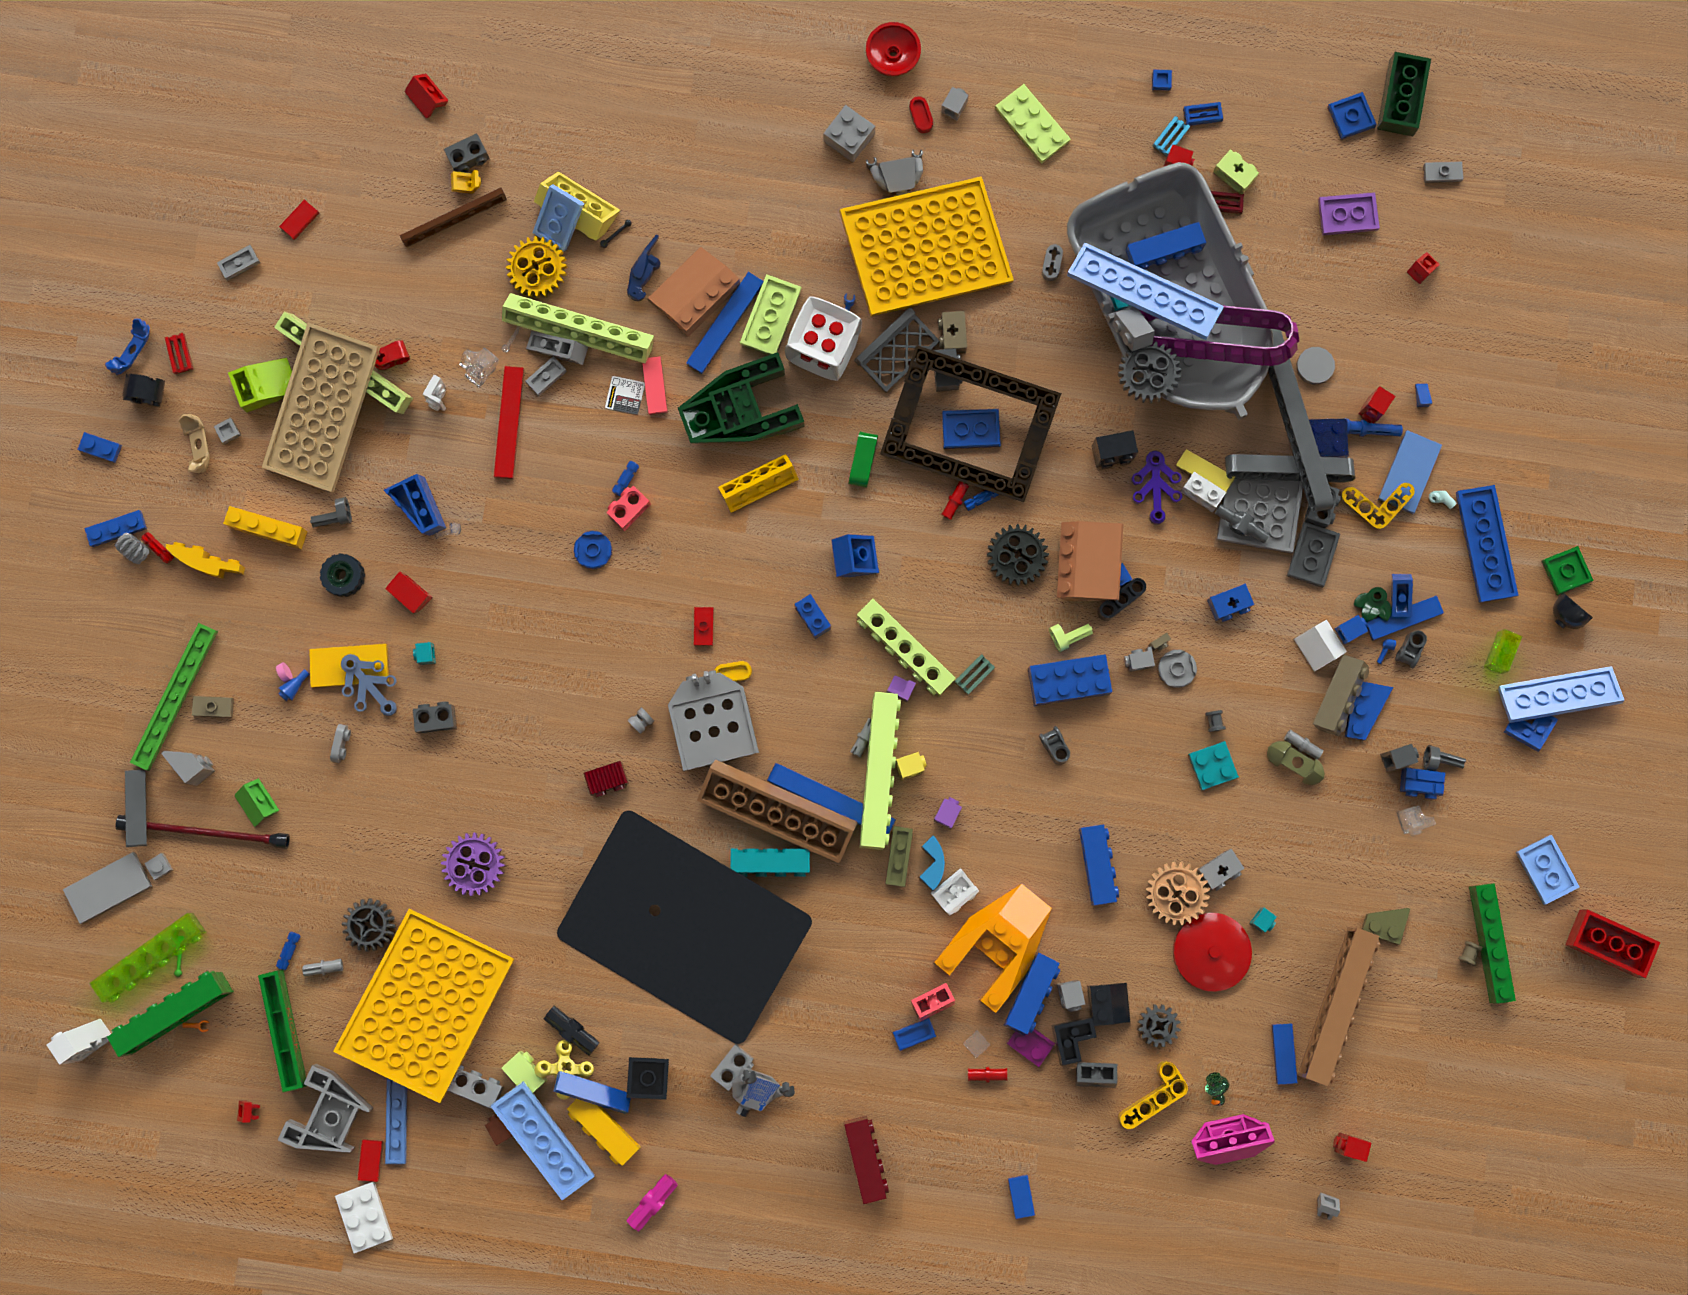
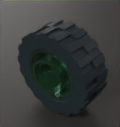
[320,553,365,597]

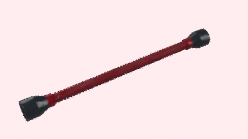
[115,815,290,849]

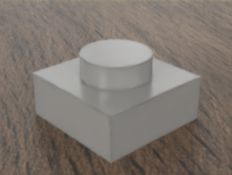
[214,418,241,444]
[144,853,173,880]

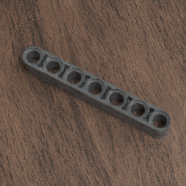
[1225,454,1355,482]

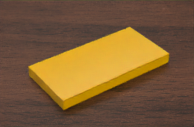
[309,644,389,688]

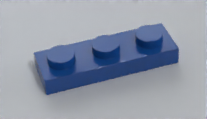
[84,510,147,547]

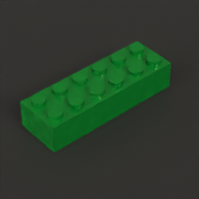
[107,971,234,1057]

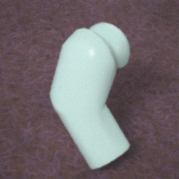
[1429,491,1457,509]

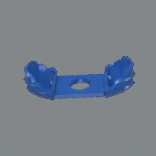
[105,318,150,375]

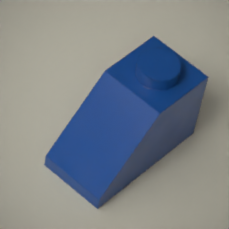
[1391,574,1413,617]

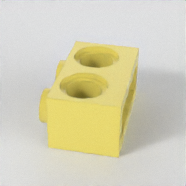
[896,752,927,781]

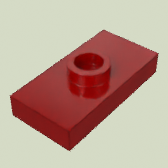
[694,607,714,646]

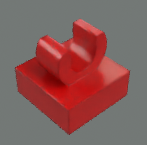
[237,1100,260,1123]

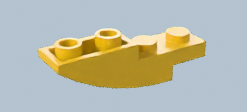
[166,542,245,579]

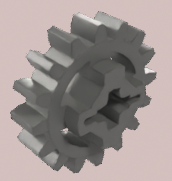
[1137,1004,1181,1047]

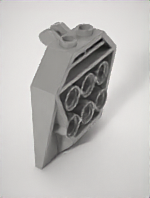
[668,670,759,771]

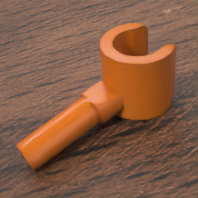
[182,1020,210,1032]

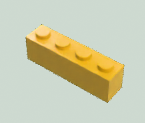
[223,506,308,549]
[567,1099,641,1166]

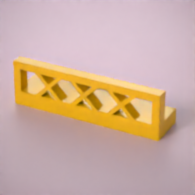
[718,454,799,513]

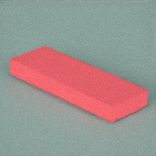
[642,356,668,415]

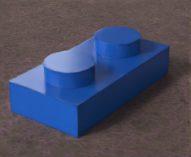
[77,432,122,463]

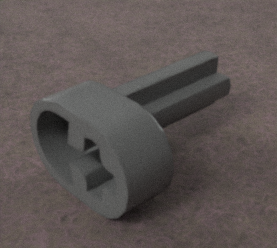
[310,497,352,528]
[1423,745,1466,771]

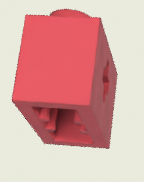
[911,983,955,1022]

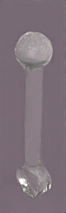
[501,326,522,353]

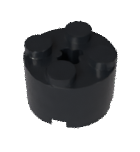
[122,374,165,407]

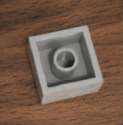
[823,105,876,162]

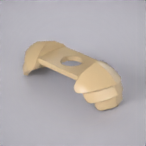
[178,414,210,473]

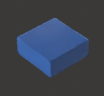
[1152,69,1172,91]

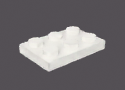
[335,1182,393,1253]

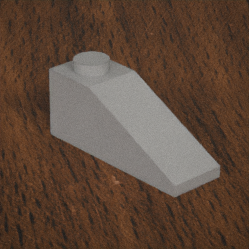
[526,331,588,365]

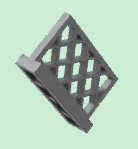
[854,307,939,393]

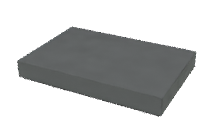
[1286,522,1340,588]

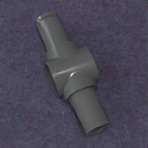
[1215,505,1270,543]

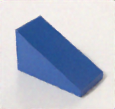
[1415,383,1432,407]

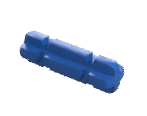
[612,461,639,496]
[964,490,999,511]
[276,932,300,970]

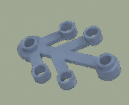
[341,654,397,716]

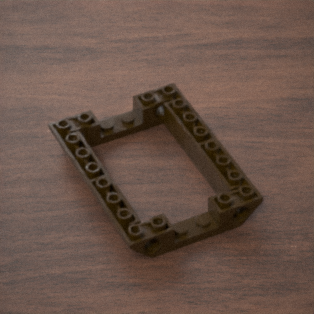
[880,345,1062,502]

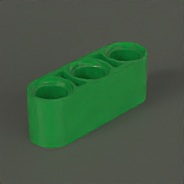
[848,431,878,488]

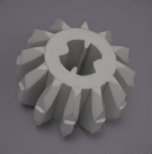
[115,533,150,564]

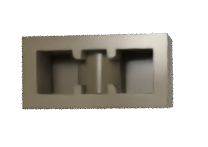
[938,311,967,353]

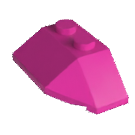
[1191,1114,1275,1165]

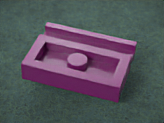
[1006,1029,1055,1067]

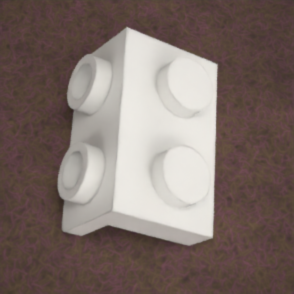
[931,868,979,916]

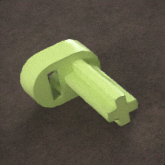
[1049,624,1093,652]

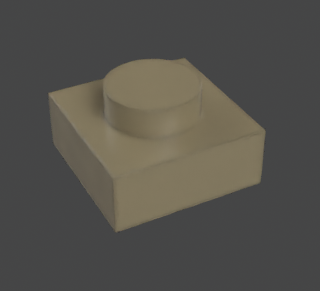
[1148,633,1171,651]

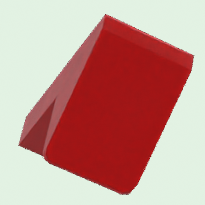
[1407,252,1440,284]

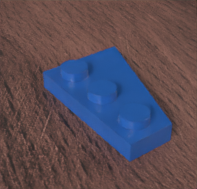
[1345,682,1393,741]

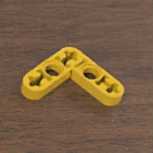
[1341,483,1415,529]

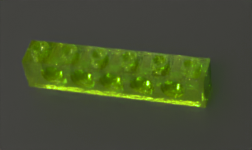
[89,913,206,1003]

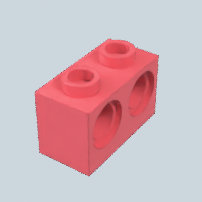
[606,486,651,532]

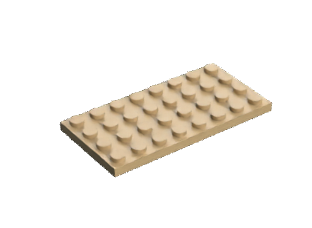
[262,323,380,492]

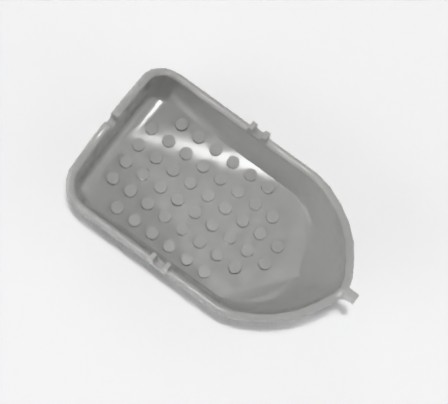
[1067,162,1273,420]

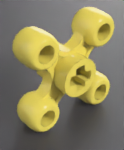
[534,1040,594,1100]

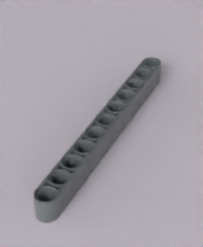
[1268,329,1334,512]

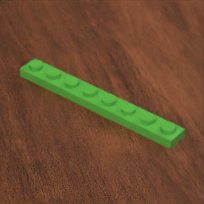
[130,623,218,771]

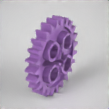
[441,832,506,896]

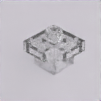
[459,348,499,388]
[1396,805,1436,836]

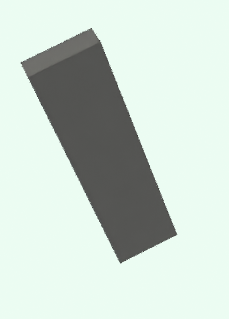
[125,770,147,847]

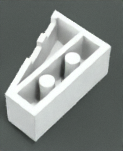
[47,1019,111,1065]

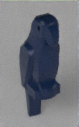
[627,235,661,301]

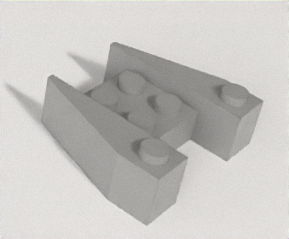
[278,1064,373,1153]

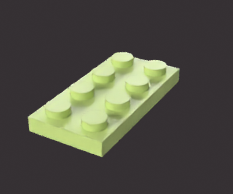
[995,84,1071,164]
[740,274,802,355]

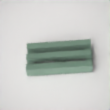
[954,654,995,695]

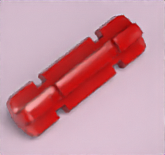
[141,532,174,564]

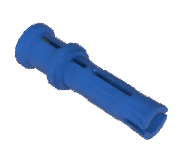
[1343,419,1403,437]

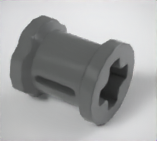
[1205,710,1226,732]

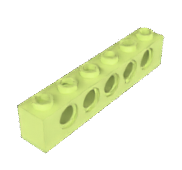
[857,599,956,696]

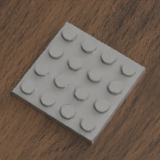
[1217,479,1303,553]

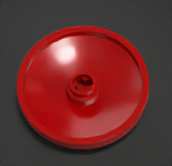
[1173,913,1252,992]

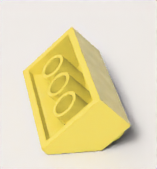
[534,172,620,240]

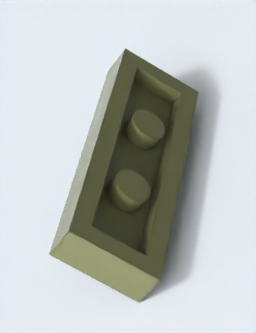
[885,826,913,887]

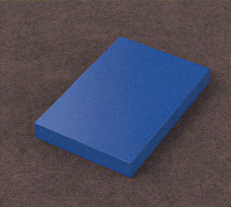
[942,409,1001,449]

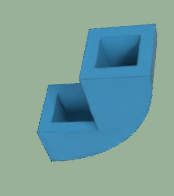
[919,836,945,891]

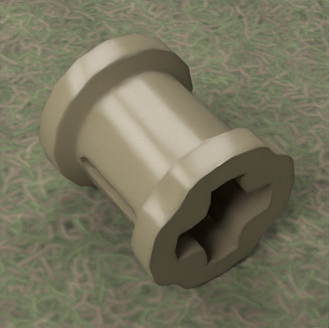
[1459,941,1482,966]

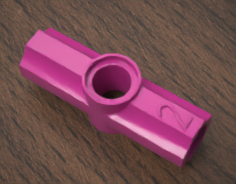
[626,1174,678,1232]

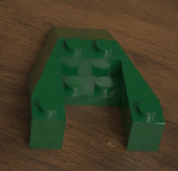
[678,352,805,444]

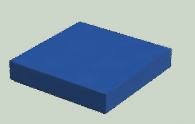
[1327,92,1377,140]

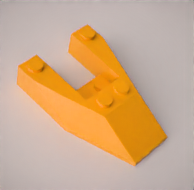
[933,884,1052,1013]

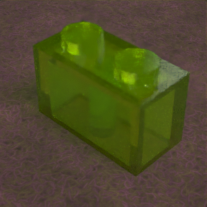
[1484,629,1523,674]

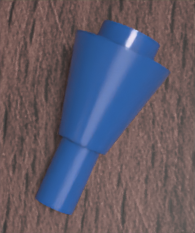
[278,669,310,701]

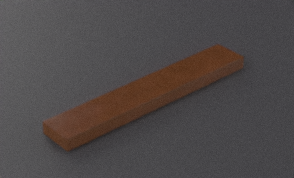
[399,187,507,247]

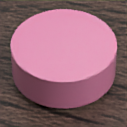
[276,662,293,682]

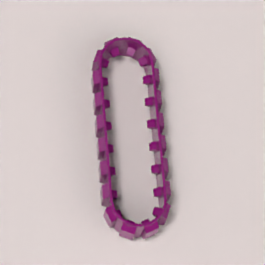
[1138,305,1299,366]

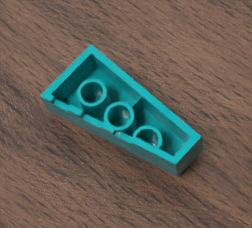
[731,848,810,877]

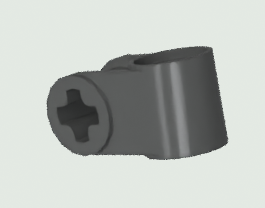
[1395,630,1427,669]
[1039,726,1070,765]

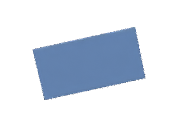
[1378,430,1442,514]

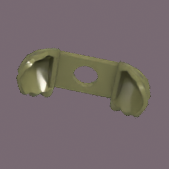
[1267,741,1325,786]

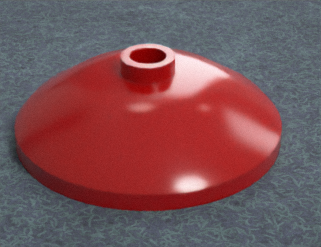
[866,22,921,76]

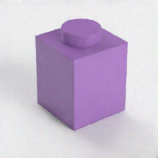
[934,797,962,829]

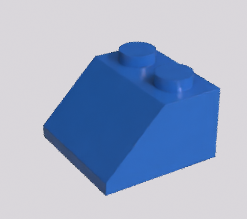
[831,534,879,577]

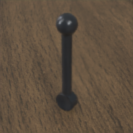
[600,220,632,248]

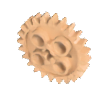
[1146,861,1210,925]

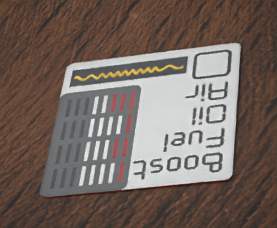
[605,376,645,415]

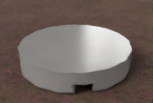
[1296,347,1335,385]
[1158,650,1197,688]

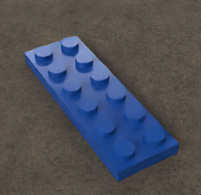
[1456,485,1519,603]

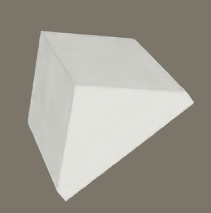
[1294,620,1347,672]

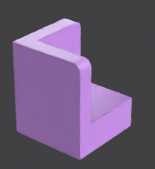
[886,676,916,702]

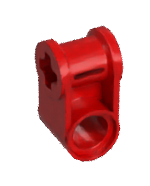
[375,340,410,371]

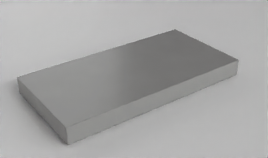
[63,852,152,924]

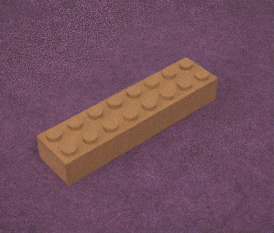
[697,759,858,864]
[1297,927,1380,1087]

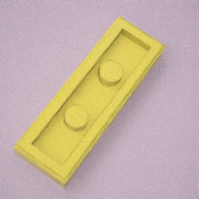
[1176,449,1235,493]

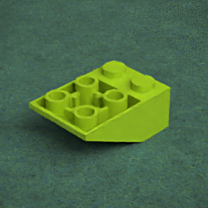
[228,358,292,413]

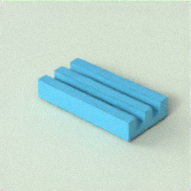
[1153,116,1190,156]

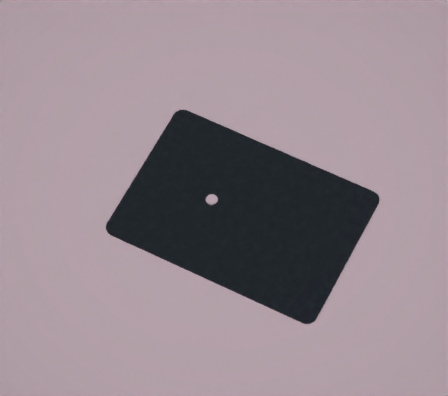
[557,810,812,1044]

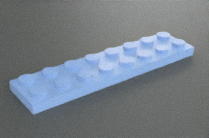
[1067,243,1224,340]

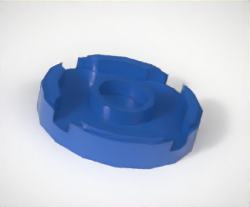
[574,531,612,569]

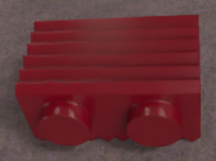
[583,761,629,798]

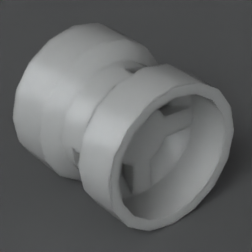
[628,707,654,734]

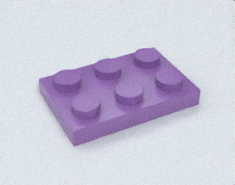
[1318,192,1380,235]

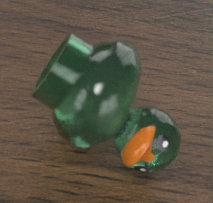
[1205,1072,1230,1106]

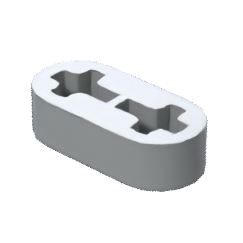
[1042,244,1063,281]

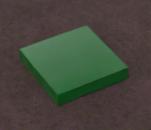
[1542,546,1594,595]

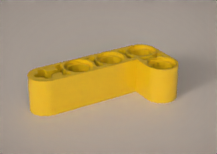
[1118,1061,1188,1129]

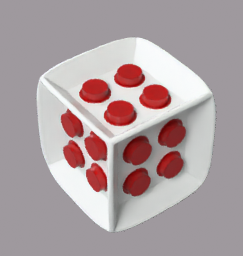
[785,296,862,381]

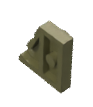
[1362,908,1410,945]

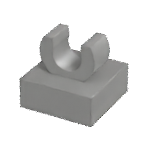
[1317,1192,1340,1220]

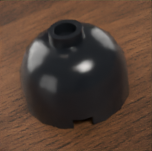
[1553,593,1593,629]

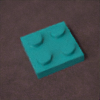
[1188,741,1239,791]

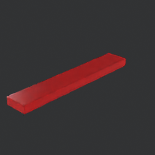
[494,366,524,479]

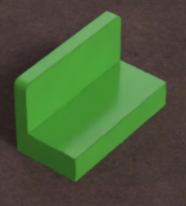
[235,778,279,827]

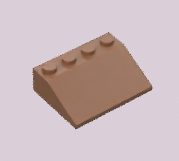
[648,247,740,337]
[1057,521,1124,601]

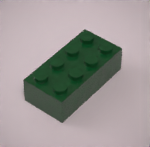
[1377,51,1431,137]

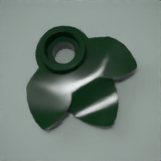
[1354,587,1392,622]

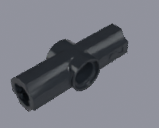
[543,1005,600,1056]

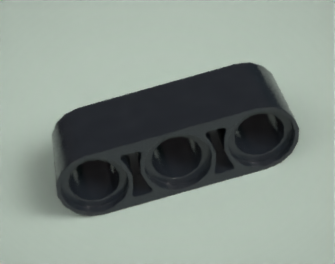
[1097,578,1147,621]

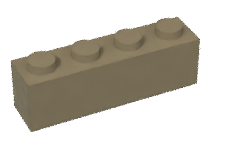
[1313,655,1369,737]

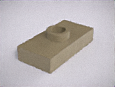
[192,696,234,718]

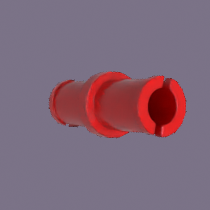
[941,481,969,520]
[968,1067,1008,1083]

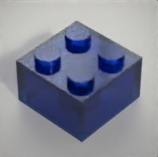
[1309,418,1349,458]

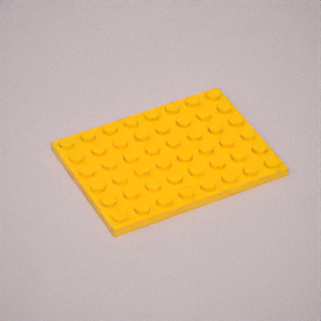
[839,176,1014,317]
[333,909,515,1104]

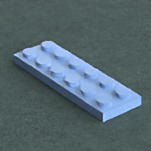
[1498,666,1624,723]
[491,1081,595,1200]

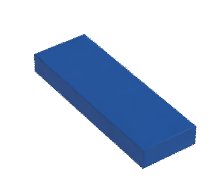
[1271,1023,1298,1085]

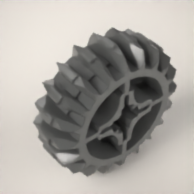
[342,898,396,952]

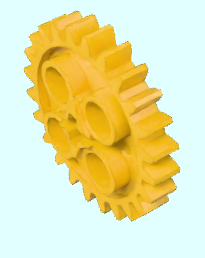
[506,236,568,298]

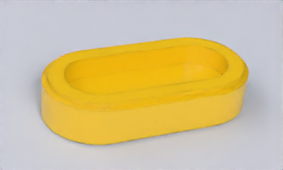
[715,661,752,682]

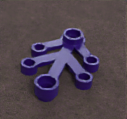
[1131,451,1182,525]

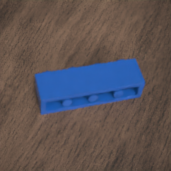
[1125,222,1206,270]
[1079,824,1119,906]
[1004,952,1060,1036]

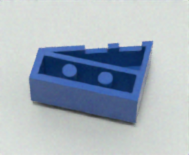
[384,474,446,536]

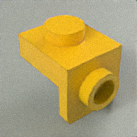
[451,170,481,194]

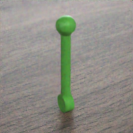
[174,936,185,977]

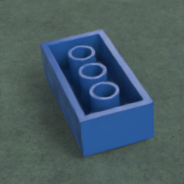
[1028,654,1112,706]

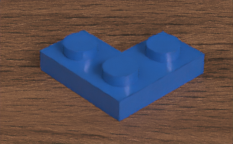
[1504,716,1558,752]

